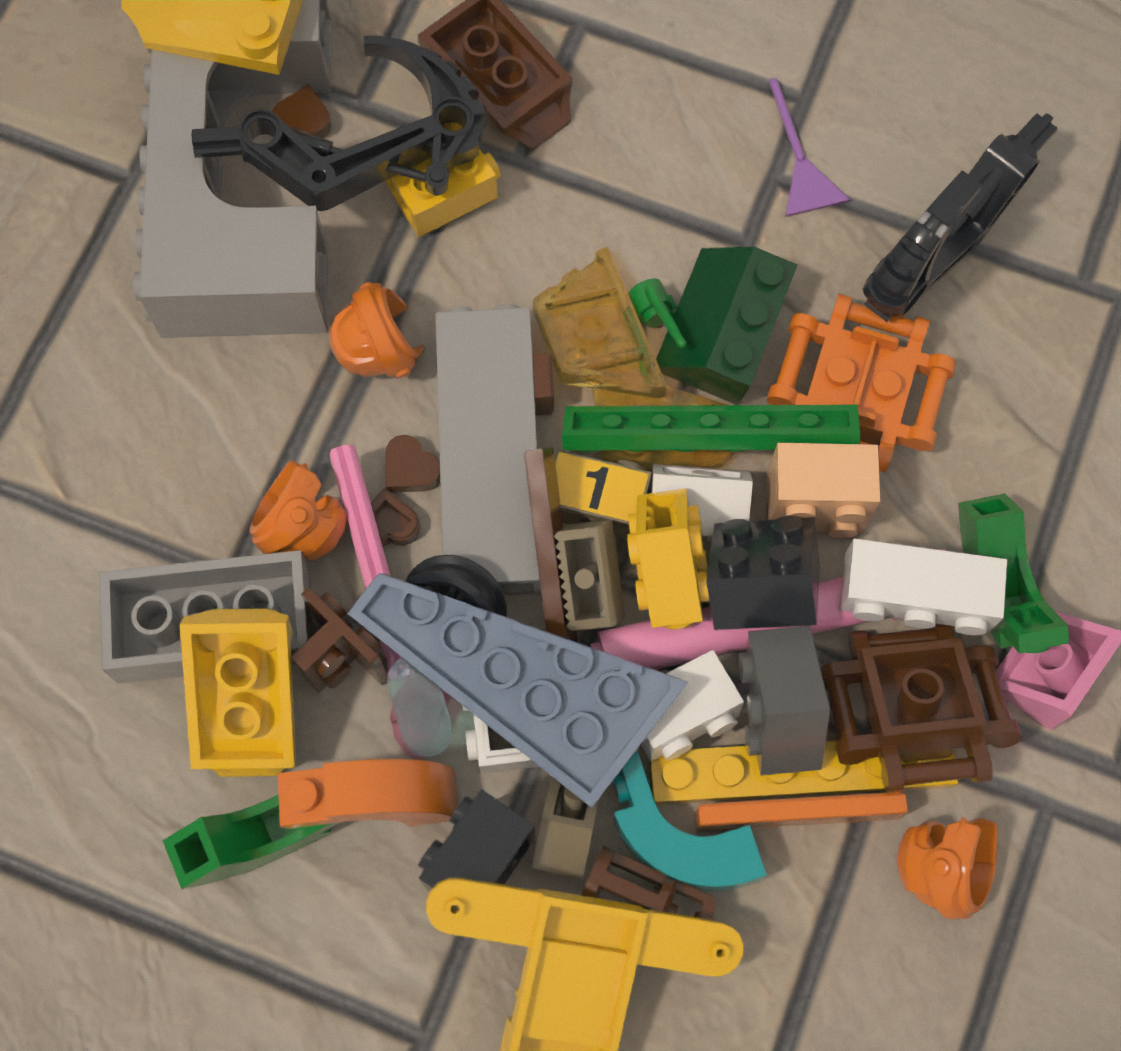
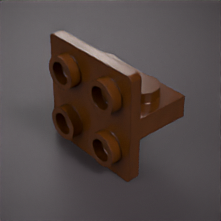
[290,587,389,693]

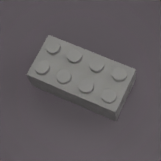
[99,550,314,683]

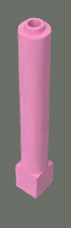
[590,548,946,670]

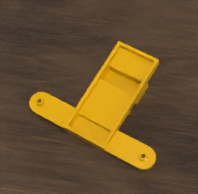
[426,878,743,1051]

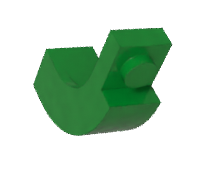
[958,493,1069,654]
[162,794,340,889]

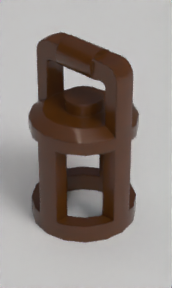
[581,846,717,921]

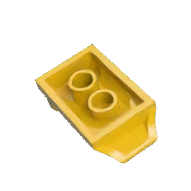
[121,0,303,75]
[180,609,296,777]

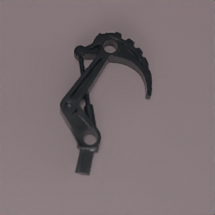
[191,36,489,211]
[862,113,1058,322]

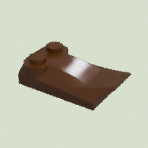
[418,0,573,149]

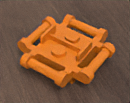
[766,293,956,473]

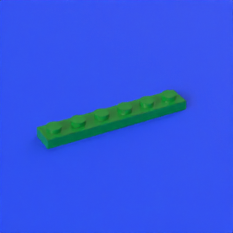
[562,404,860,452]

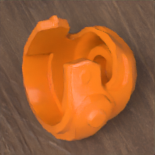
[329,282,425,378]
[250,461,348,562]
[896,817,998,920]

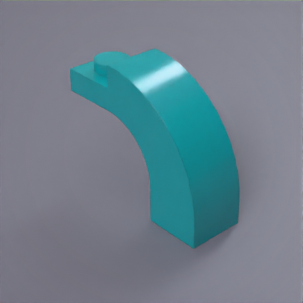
[612,751,767,892]

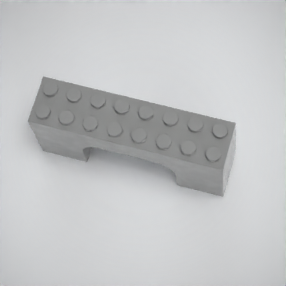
[133,0,331,338]

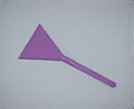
[769,78,850,217]

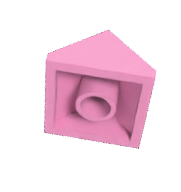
[996,612,1121,731]

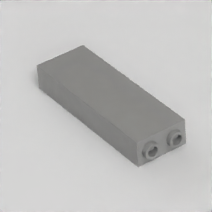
[435,304,541,595]

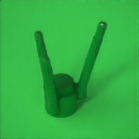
[625,278,686,399]

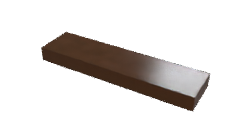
[524,447,578,642]

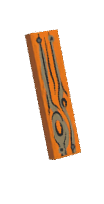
[695,792,908,832]

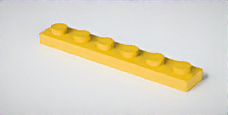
[649,740,958,805]

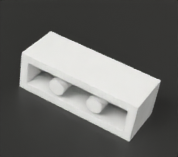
[840,539,1007,635]

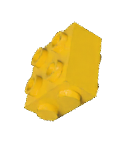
[384,122,501,238]
[627,488,709,629]

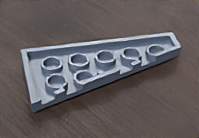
[348,573,688,808]

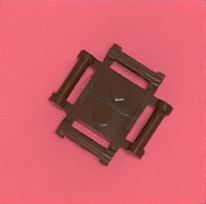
[820,623,1022,793]

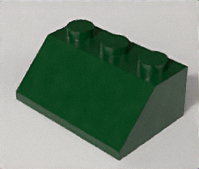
[652,246,797,405]

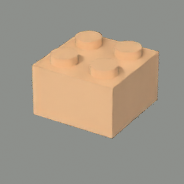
[766,443,880,538]

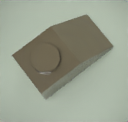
[532,777,600,879]

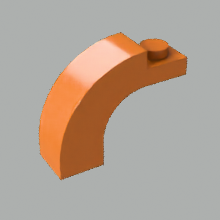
[278,759,458,829]

